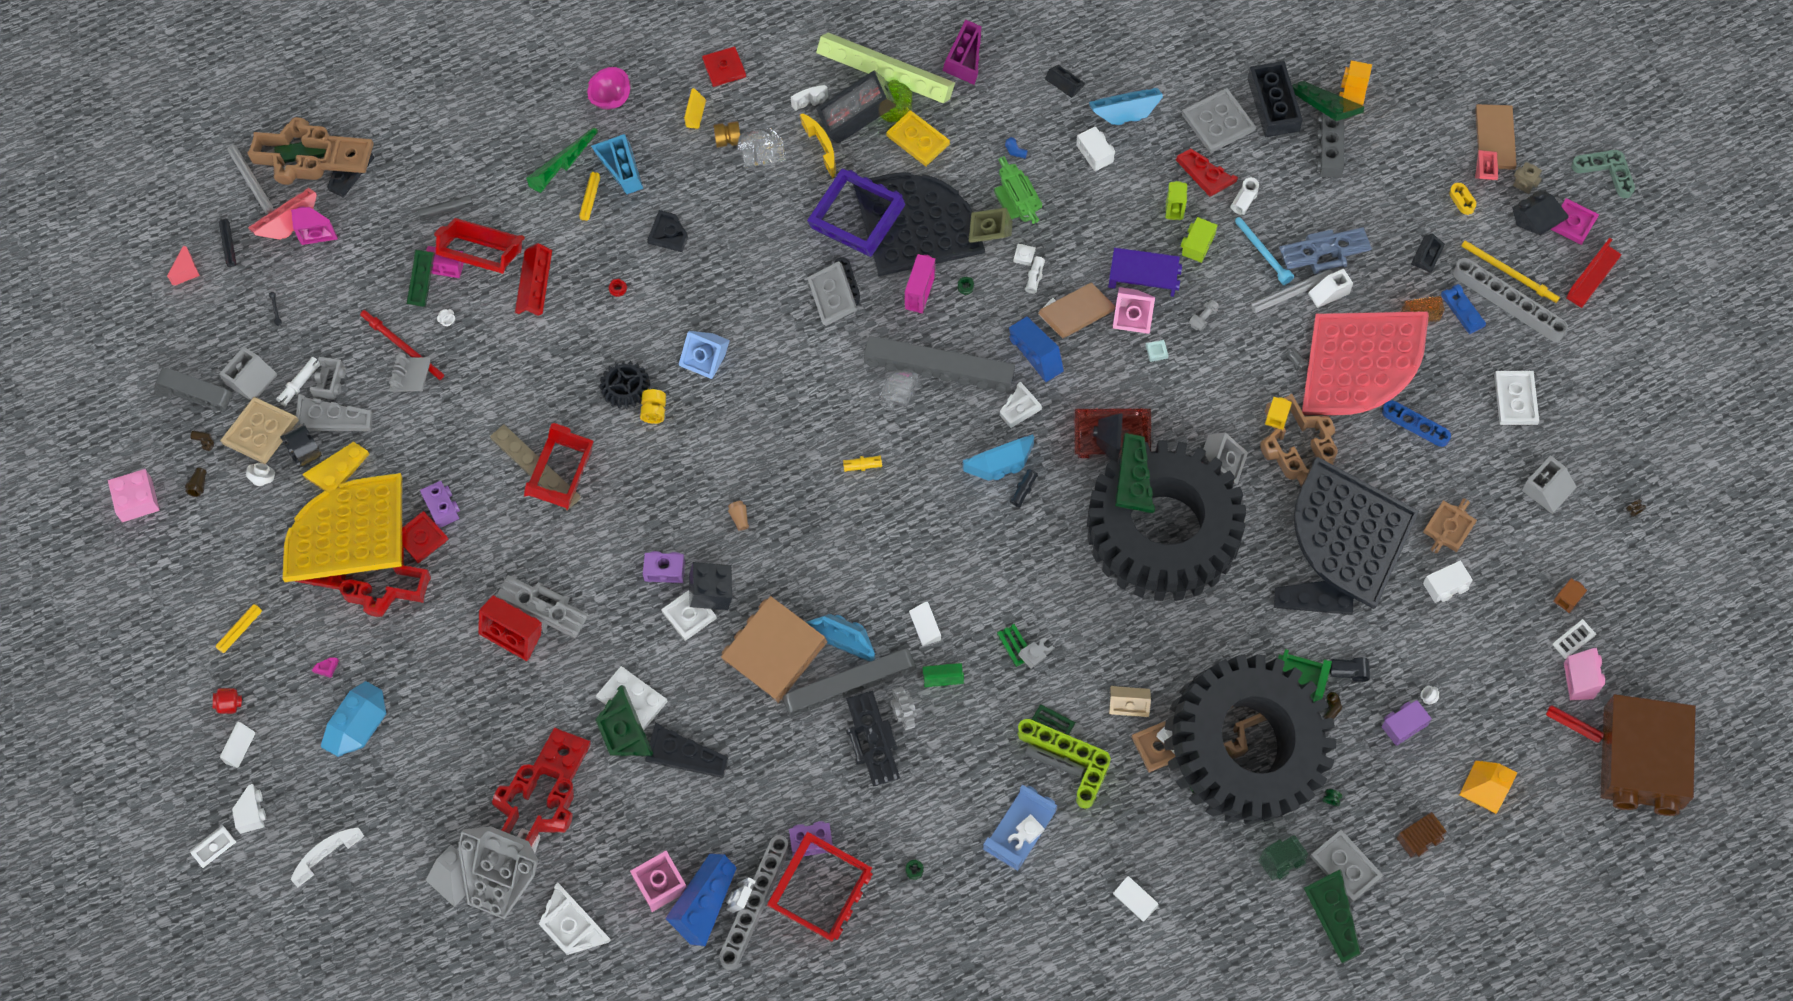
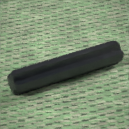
[219,218,237,267]

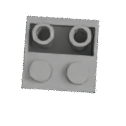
[219,346,277,401]
[1522,455,1577,514]

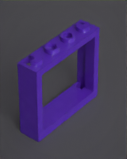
[807,168,905,257]

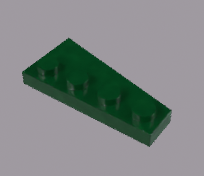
[1115,433,1155,513]

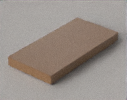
[1475,104,1517,170]
[1038,282,1116,339]

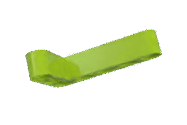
[1017,719,1111,809]

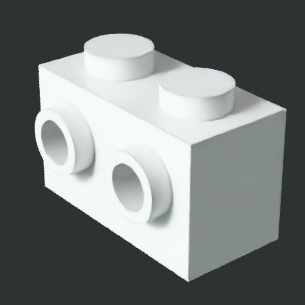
[1076,126,1115,171]
[1423,560,1472,603]

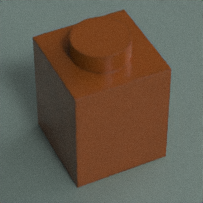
[1553,578,1587,613]

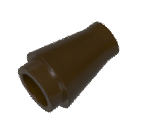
[185,468,207,497]

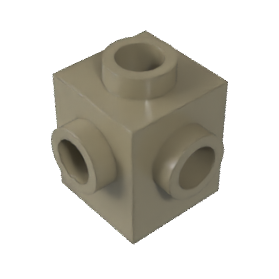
[1513,162,1542,194]

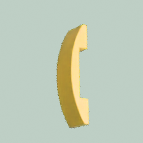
[800,113,836,178]

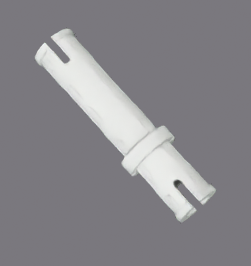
[276,357,320,406]

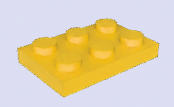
[886,110,950,166]

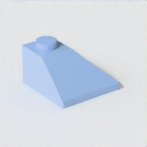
[679,331,730,379]

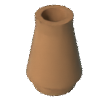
[728,501,749,531]

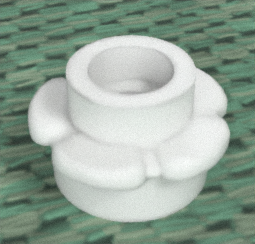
[437,309,455,326]
[1420,686,1439,705]

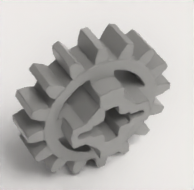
[890,687,917,730]

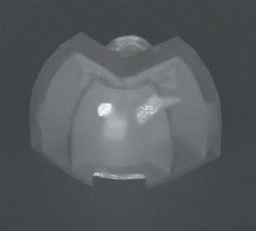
[738,128,786,168]
[878,370,919,412]

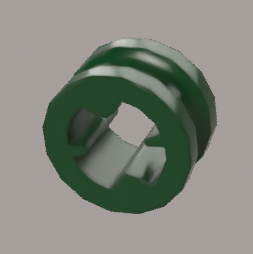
[958,276,974,295]
[1322,789,1343,806]
[906,860,924,880]

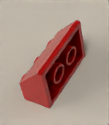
[478,595,542,661]

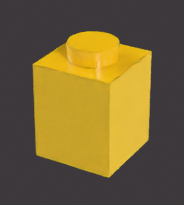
[1265,397,1292,430]

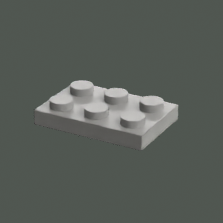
[807,261,858,326]
[1310,830,1384,903]

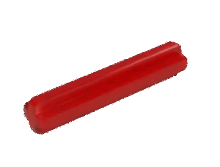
[1546,705,1604,743]

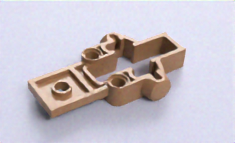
[248,117,374,185]
[1260,394,1338,487]
[1131,706,1267,772]

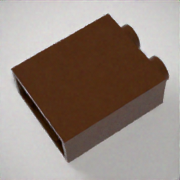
[1600,694,1696,816]

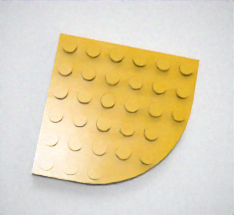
[282,473,402,582]

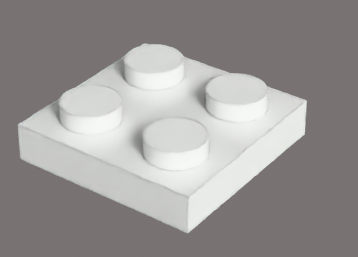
[662,590,717,641]

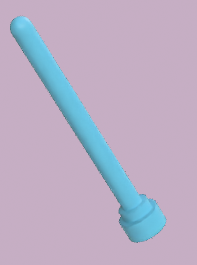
[1235,217,1294,285]

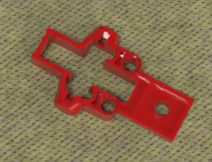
[295,545,431,617]
[492,728,591,847]

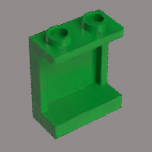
[1278,649,1332,702]

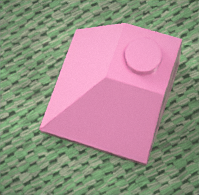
[1113,287,1155,334]

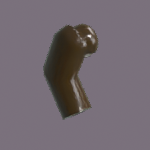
[1323,692,1342,720]

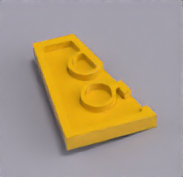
[302,442,369,492]

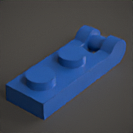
[1441,284,1486,334]

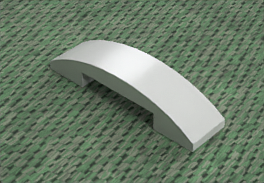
[291,828,364,888]

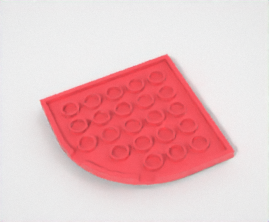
[1302,312,1429,415]

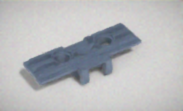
[1279,227,1372,274]

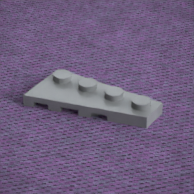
[294,394,373,431]

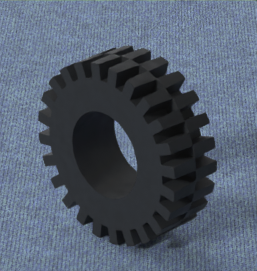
[1087,440,1246,601]
[1164,654,1336,824]

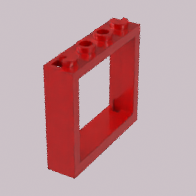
[766,832,873,942]

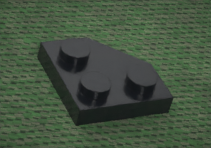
[647,210,688,252]

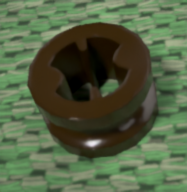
[1626,499,1646,517]

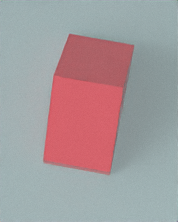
[1475,150,1498,180]
[167,246,200,286]

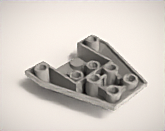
[458,827,538,919]

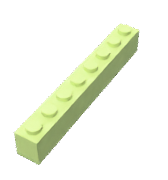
[816,33,955,103]

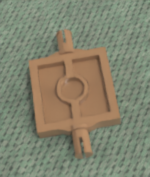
[1423,499,1477,554]

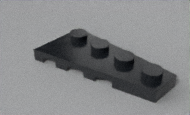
[1274,581,1354,615]
[645,722,729,778]

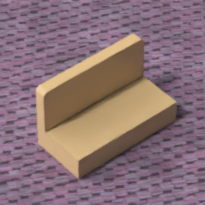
[1109,686,1151,717]

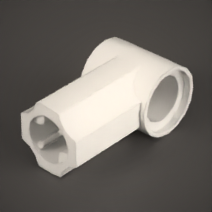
[1231,177,1259,215]

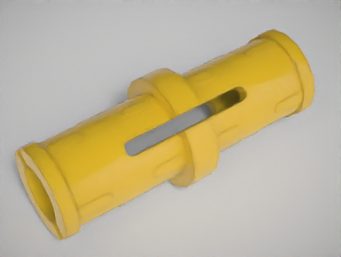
[843,455,882,472]

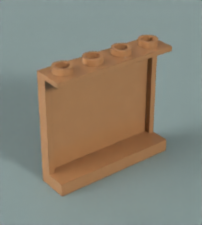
[721,596,827,703]

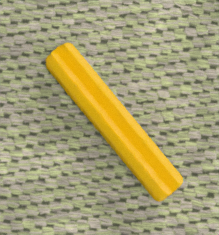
[579,172,600,221]
[215,604,262,653]

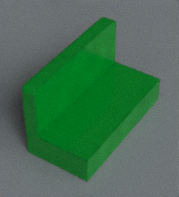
[922,663,964,687]

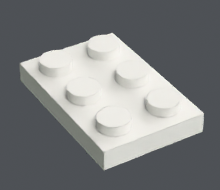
[1494,371,1539,425]
[596,666,668,730]

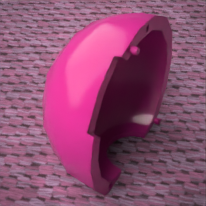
[587,67,631,110]

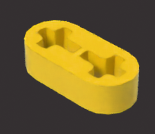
[1449,183,1477,215]

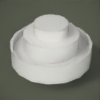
[246,463,275,486]

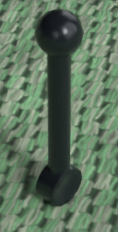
[269,292,282,326]

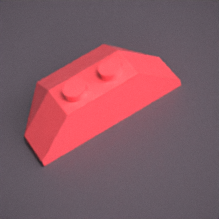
[248,188,317,240]

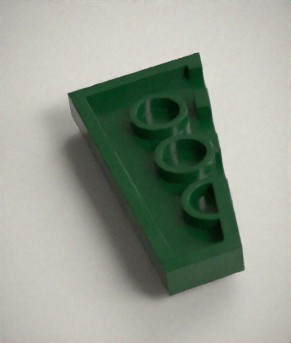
[1292,81,1364,121]
[1304,869,1362,963]

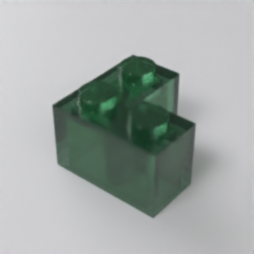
[1258,835,1309,881]

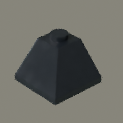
[1093,414,1123,463]

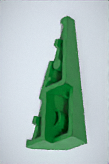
[526,128,598,193]

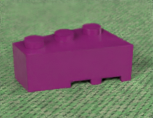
[942,19,982,85]

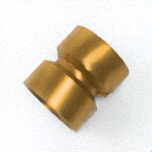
[714,121,742,148]

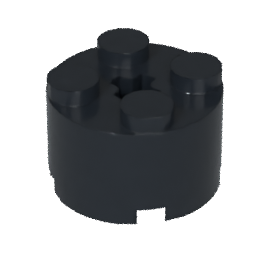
[280,423,322,469]

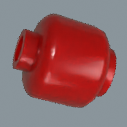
[212,688,242,714]

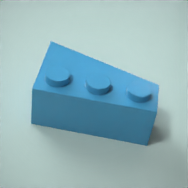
[591,134,643,194]

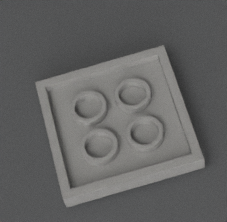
[1181,88,1256,153]

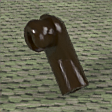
[190,430,214,451]

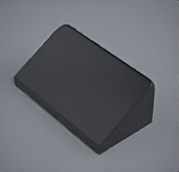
[1045,65,1085,98]
[1411,233,1445,273]

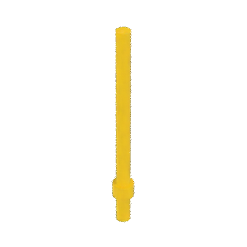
[1461,240,1560,303]

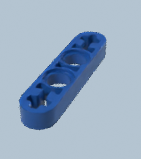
[1382,400,1451,447]

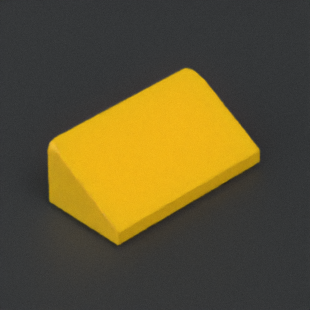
[684,88,706,129]

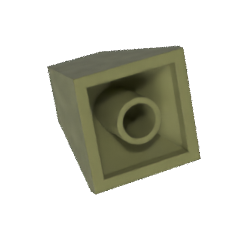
[969,208,1013,243]

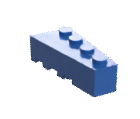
[665,854,737,946]

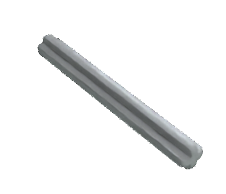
[227,145,274,214]
[1250,270,1332,313]

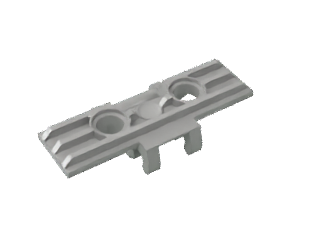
[496,575,589,639]

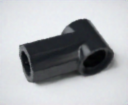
[1330,657,1370,682]

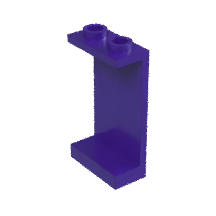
[1108,247,1182,297]

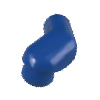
[1005,137,1028,159]

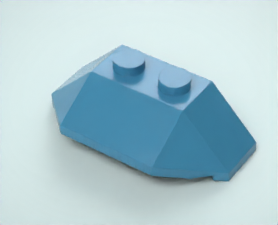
[1089,88,1163,125]
[962,434,1034,481]
[806,614,875,662]
[321,681,386,757]

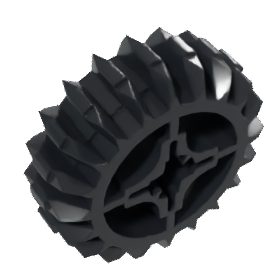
[599,360,651,410]

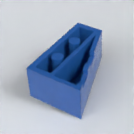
[1009,317,1064,382]

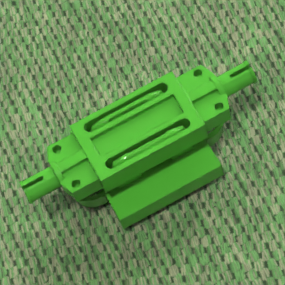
[994,156,1042,224]

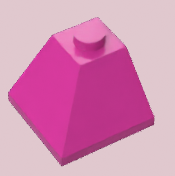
[291,207,338,245]

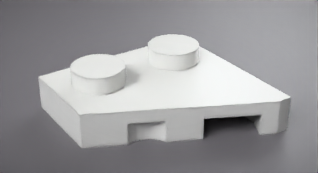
[1000,382,1042,428]

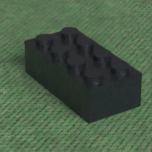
[1247,61,1303,138]

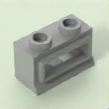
[310,357,346,400]

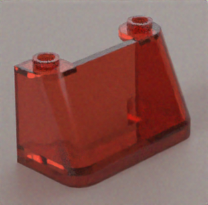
[1073,409,1151,458]

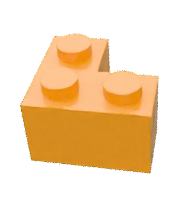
[1339,60,1372,105]

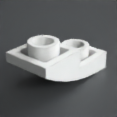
[791,85,828,111]

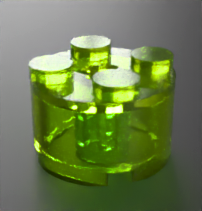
[880,80,912,123]

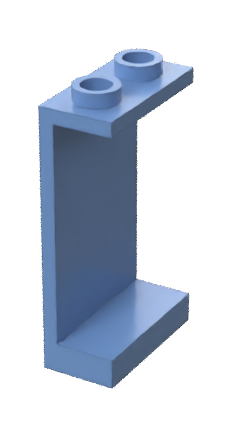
[983,785,1057,871]

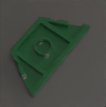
[595,685,654,756]

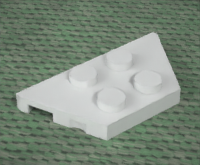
[539,883,611,955]

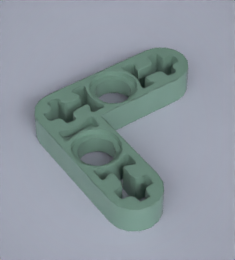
[1571,150,1635,198]

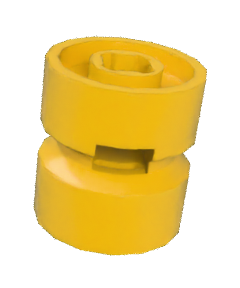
[640,389,666,423]

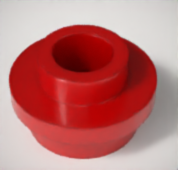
[609,279,627,297]

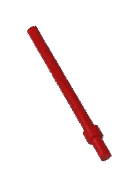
[360,310,444,380]

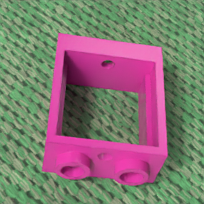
[905,254,935,314]

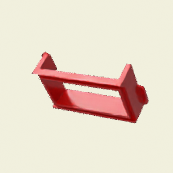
[434,218,525,274]
[524,423,594,510]

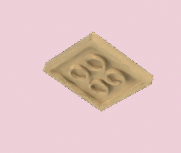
[220,397,299,464]

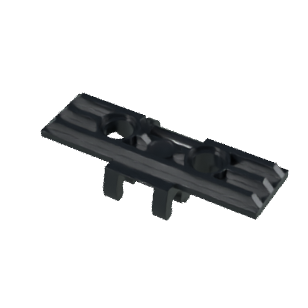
[846,690,900,787]

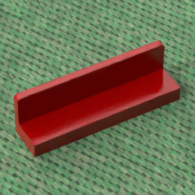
[1566,238,1622,308]
[515,243,552,316]

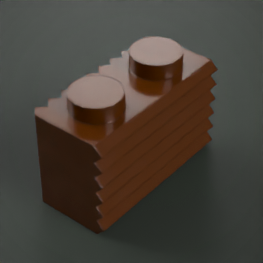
[1397,812,1447,858]

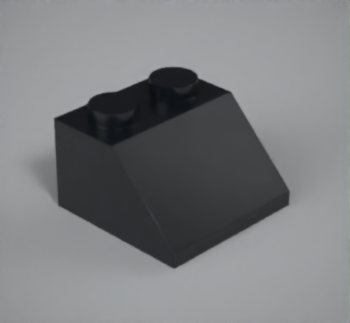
[1512,190,1569,236]

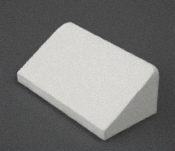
[909,601,941,646]
[220,722,255,768]
[190,825,236,868]
[1113,876,1158,922]

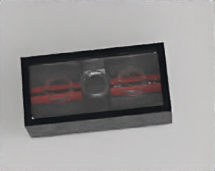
[816,70,897,143]

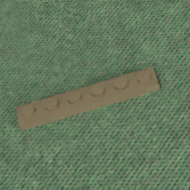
[490,425,581,511]

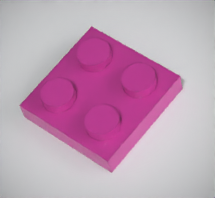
[1550,198,1599,245]

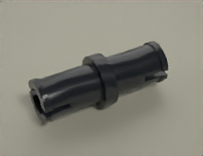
[1010,469,1038,508]

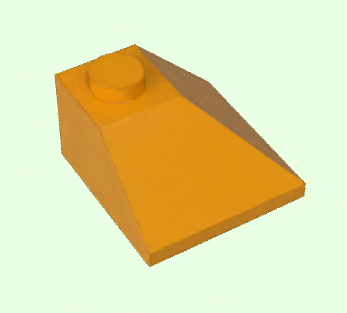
[1459,760,1517,814]

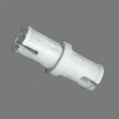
[1025,256,1045,294]

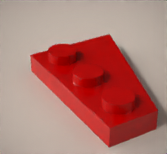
[1176,148,1238,197]

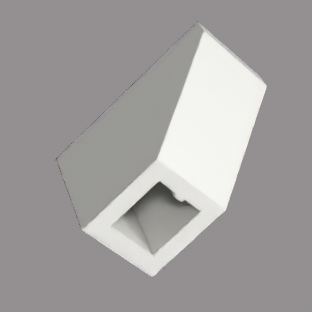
[1308,269,1353,308]
[232,784,266,834]

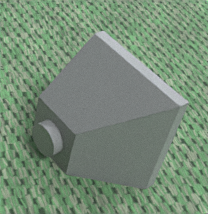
[1203,432,1248,485]
[426,845,466,907]

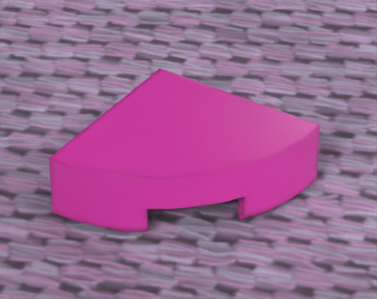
[312,657,339,678]

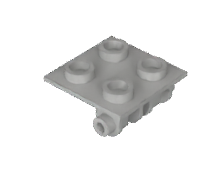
[389,353,431,392]

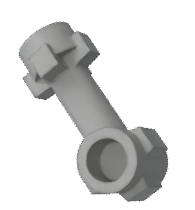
[1189,300,1219,331]

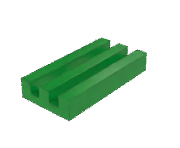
[997,624,1027,667]

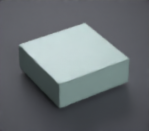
[1145,340,1168,362]

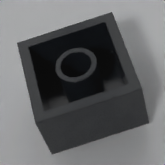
[689,562,732,610]

